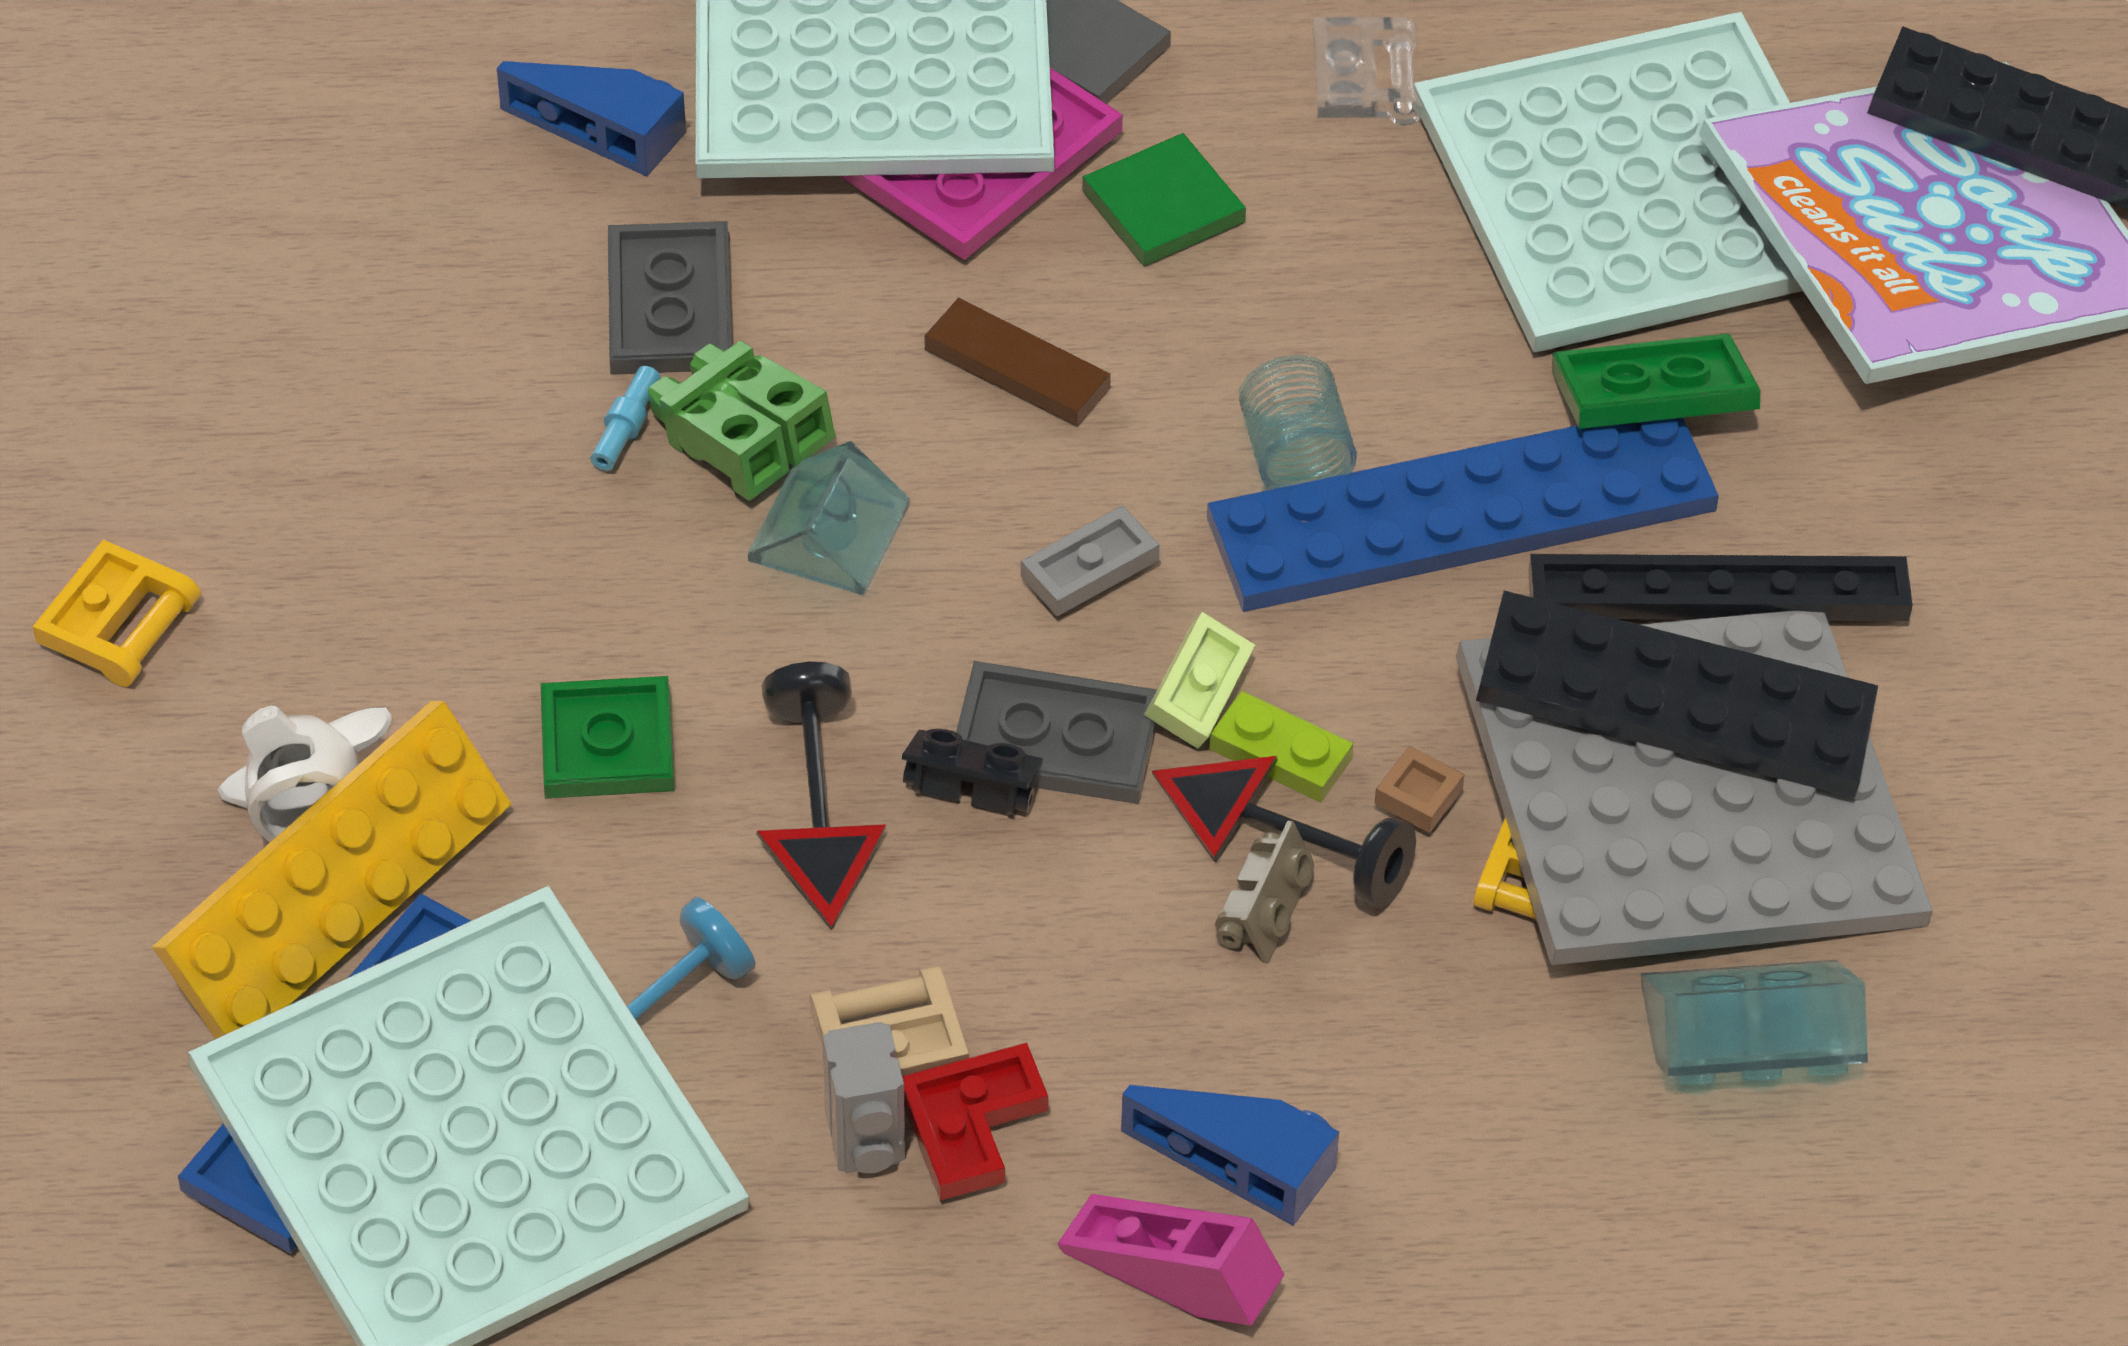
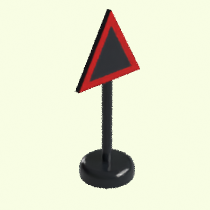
[756,661,886,930]
[1152,756,1416,908]

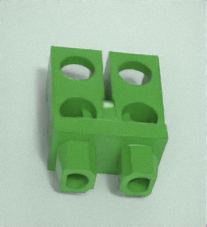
[648,340,836,501]

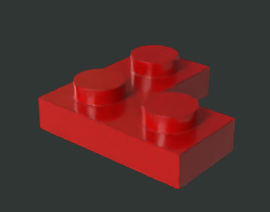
[902,1043,1048,1201]

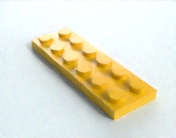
[152,701,512,1039]

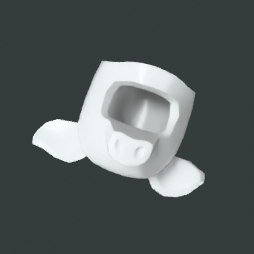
[217,705,392,842]

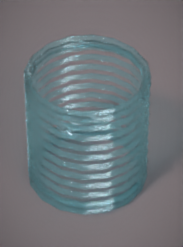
[1239,354,1357,490]

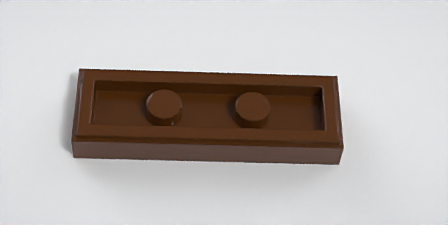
[925,297,1111,426]

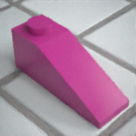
[1057,1194,1285,1326]

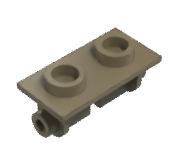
[1215,821,1315,963]

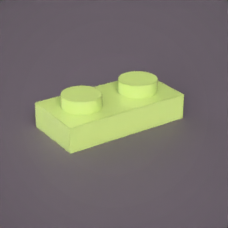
[1144,612,1255,749]

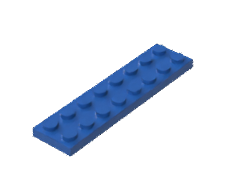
[1207,418,1719,612]

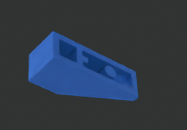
[497,61,686,177]
[1121,1085,1339,1226]

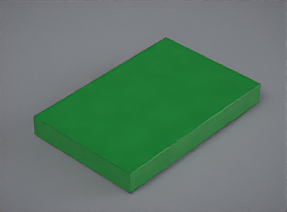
[1552,333,1761,429]

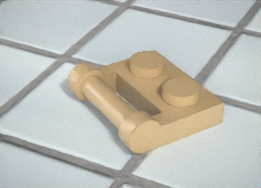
[809,966,969,1076]

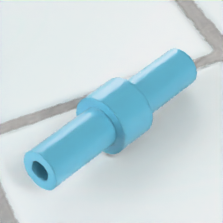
[590,366,661,471]

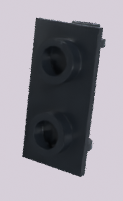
[902,728,1043,816]

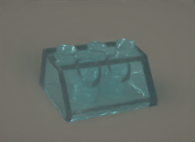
[1641,960,1868,1085]

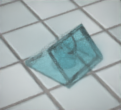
[748,441,910,596]

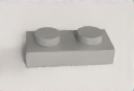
[1021,505,1160,616]

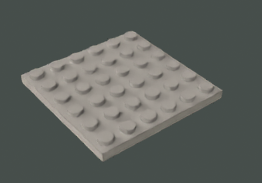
[1456,611,1933,965]

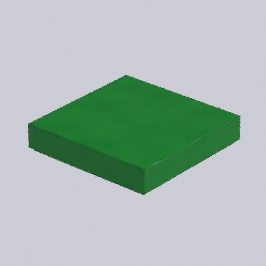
[1082,133,1246,266]
[540,676,674,799]

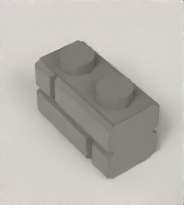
[823,1022,905,1173]

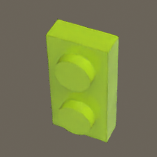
[1209,691,1354,803]

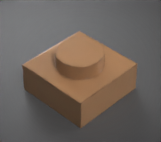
[1374,746,1465,833]

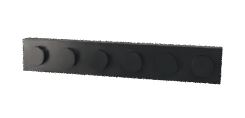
[1528,554,1913,621]

